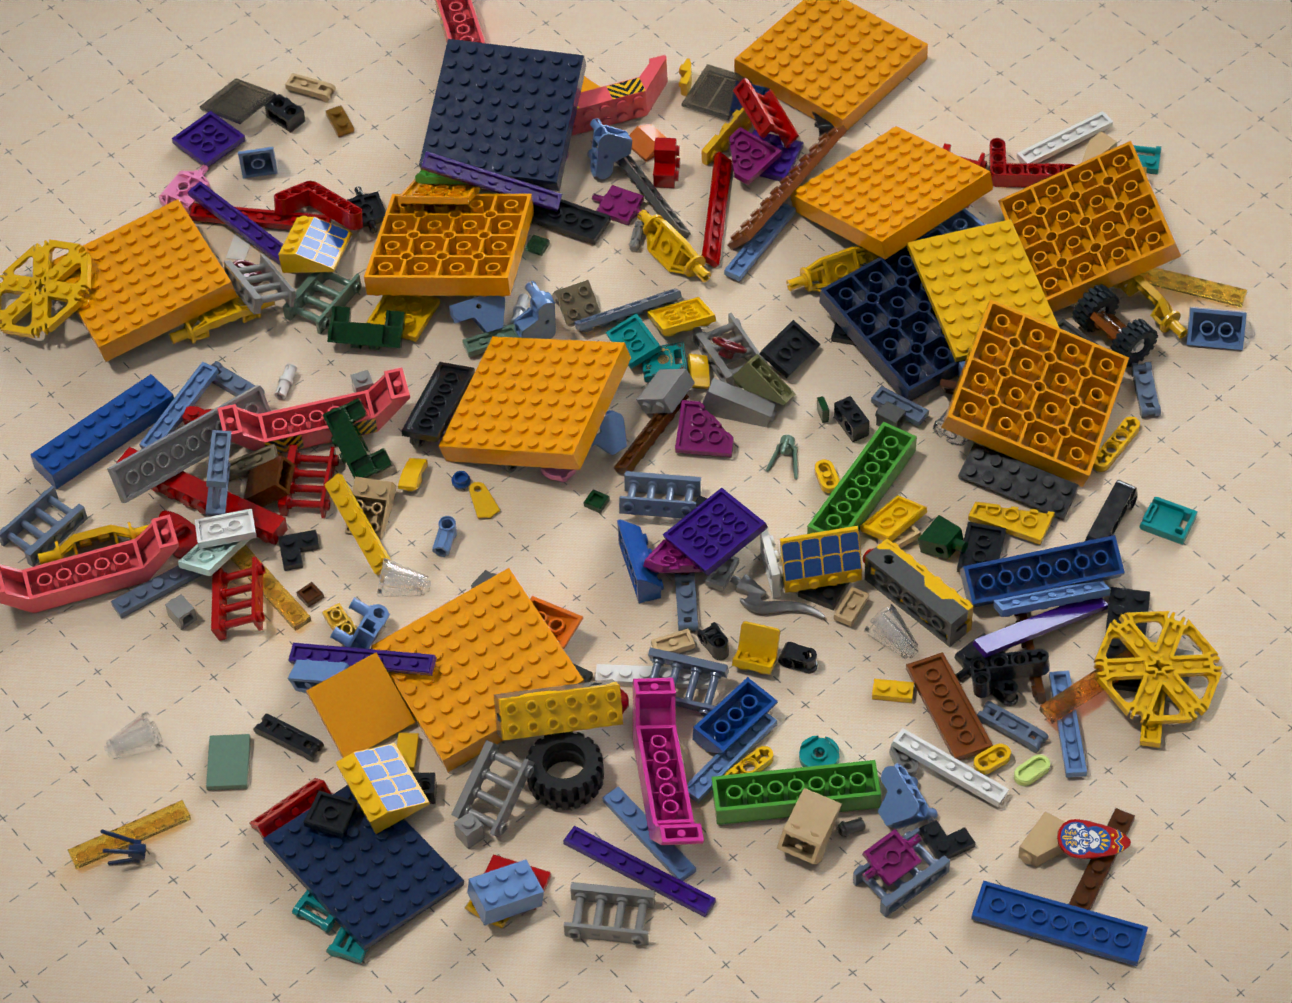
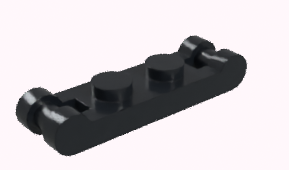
[253,713,324,761]

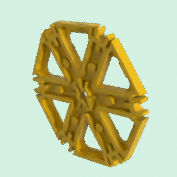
[0,239,91,338]
[1093,611,1223,725]

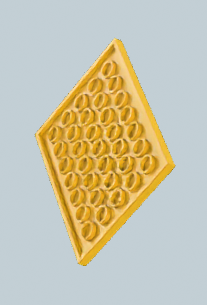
[907,219,1059,362]

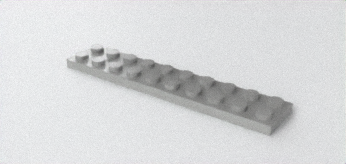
[107,385,271,503]

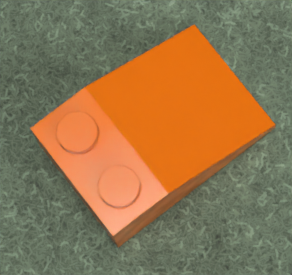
[530,596,584,649]

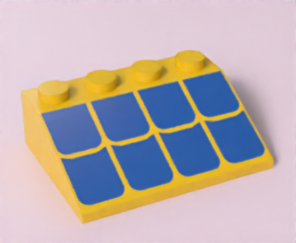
[278,216,352,273]
[780,526,862,593]
[336,743,430,834]

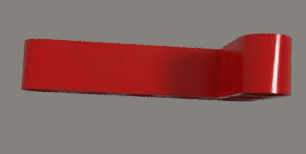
[989,138,1075,187]
[274,181,363,230]

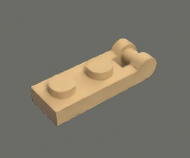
[285,73,336,102]

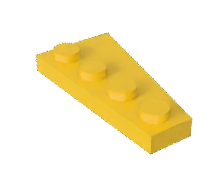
[968,501,1055,545]

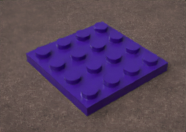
[663,488,768,576]

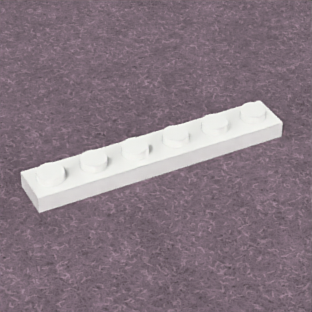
[1017,111,1113,164]
[595,664,711,689]
[891,728,1009,807]

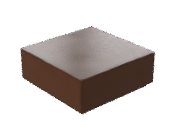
[296,582,324,608]

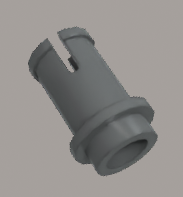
[837,817,865,837]

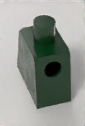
[918,515,968,559]

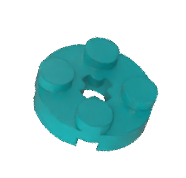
[799,735,839,767]

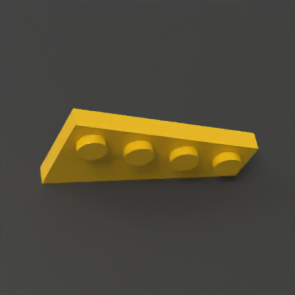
[701,107,752,166]

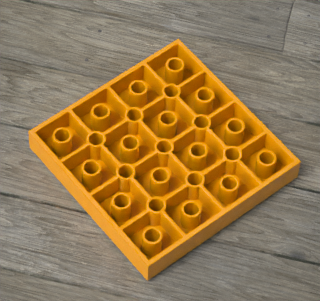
[734,0,928,130]
[790,126,993,259]
[998,141,1181,313]
[364,194,534,297]
[52,199,237,362]
[941,299,1129,487]
[439,336,631,470]
[371,568,585,772]

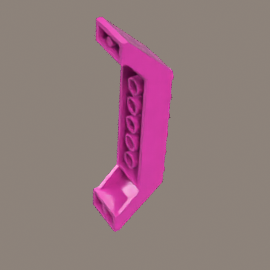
[633,678,704,845]

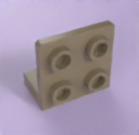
[551,280,601,325]

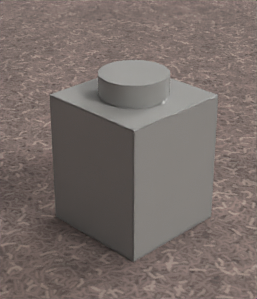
[350,370,373,393]
[165,594,197,630]
[454,812,485,849]

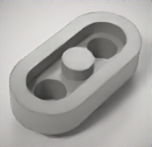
[889,744,919,776]

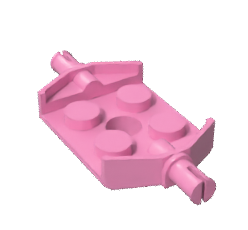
[159,165,210,214]

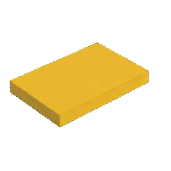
[860,495,927,542]

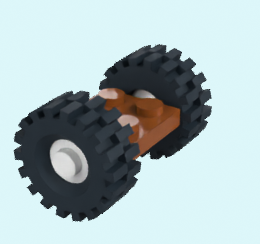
[1072,284,1158,367]

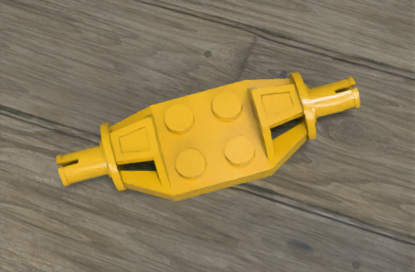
[637,210,711,282]
[786,247,879,292]
[1113,275,1188,339]
[169,295,275,344]
[38,522,150,565]

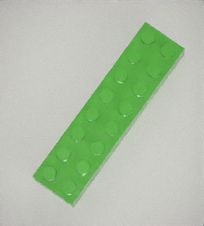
[807,422,917,534]
[712,760,881,825]

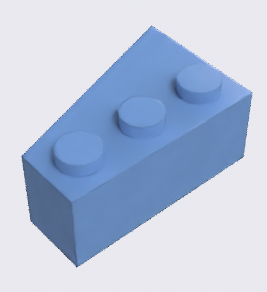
[288,660,350,694]

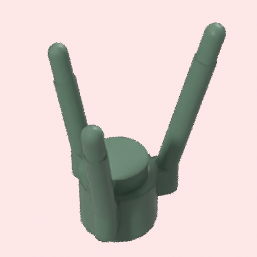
[766,435,798,479]

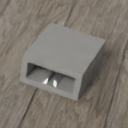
[636,369,695,413]

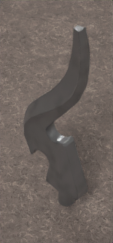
[730,574,825,619]

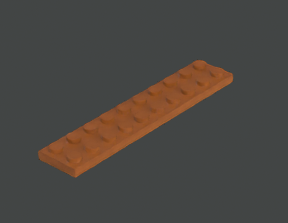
[727,125,848,250]

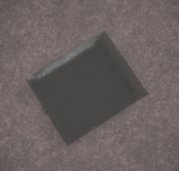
[682,64,752,121]
[199,78,277,124]

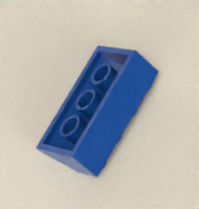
[617,519,664,603]
[692,677,778,754]

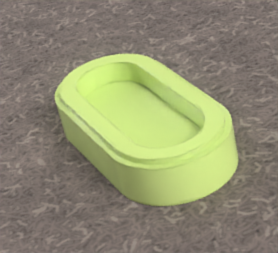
[1014,754,1050,786]

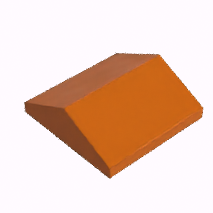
[629,124,667,162]

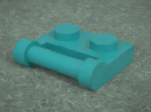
[1133,145,1161,174]
[292,890,336,933]
[326,927,369,964]

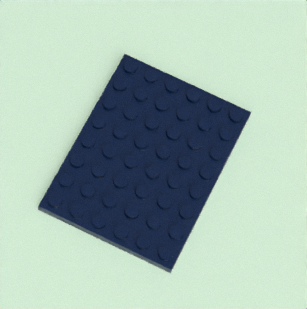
[263,785,464,951]

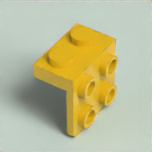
[732,621,780,675]

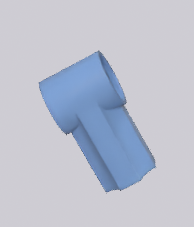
[432,516,457,557]

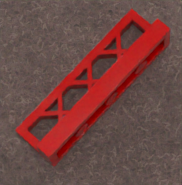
[249,778,332,839]

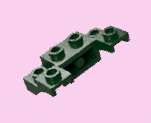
[327,306,406,350]
[323,398,393,479]

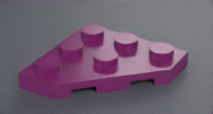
[729,127,782,186]
[675,400,734,457]
[643,539,703,573]

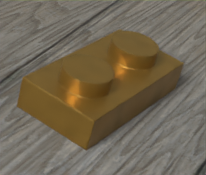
[325,105,354,138]

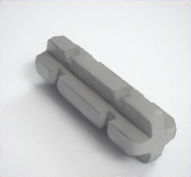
[629,221,644,251]

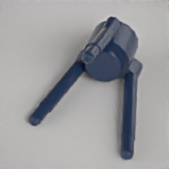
[100,829,146,865]

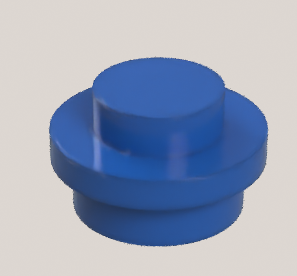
[451,471,471,489]

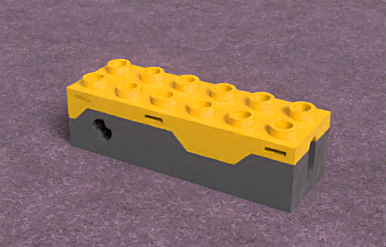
[862,539,973,647]
[494,679,629,740]

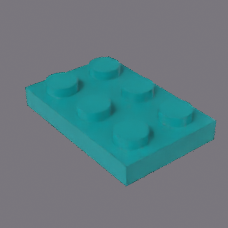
[606,313,662,369]

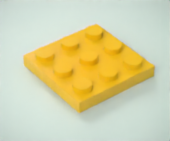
[366,295,440,342]
[647,297,716,336]

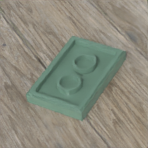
[206,734,251,790]

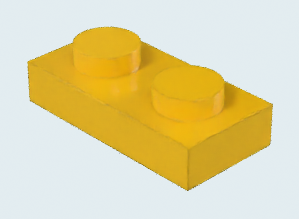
[872,678,914,703]

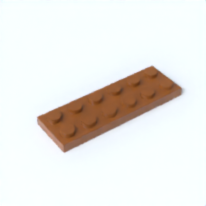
[906,652,993,761]

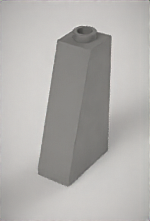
[702,378,777,427]

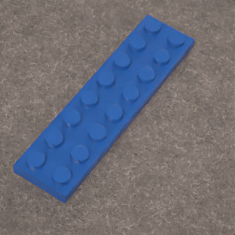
[971,880,1148,966]

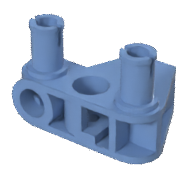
[587,118,632,179]
[514,281,556,339]
[449,296,505,333]
[590,410,627,455]
[330,597,390,649]
[878,763,937,829]

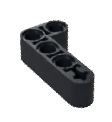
[1085,480,1138,541]
[970,649,1050,698]

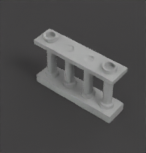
[224,254,296,314]
[692,313,768,385]
[451,740,535,838]
[564,882,655,946]

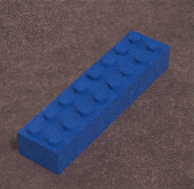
[30,374,174,490]
[960,535,1125,608]

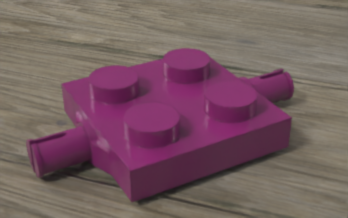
[592,185,649,226]
[862,829,922,887]

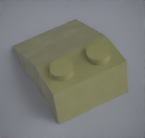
[732,353,796,405]

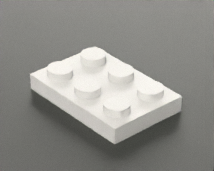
[195,509,257,549]
[760,528,783,599]

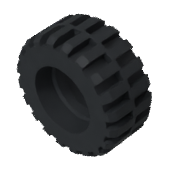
[526,731,604,810]

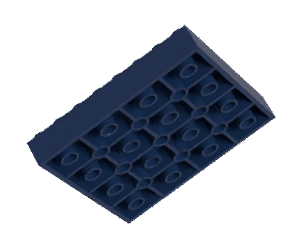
[419,39,586,191]
[819,225,966,401]

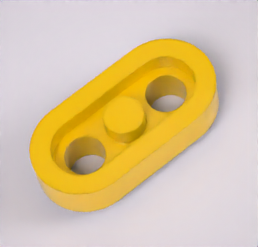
[815,459,839,493]
[973,743,1011,775]

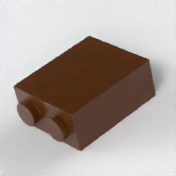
[244,455,295,507]

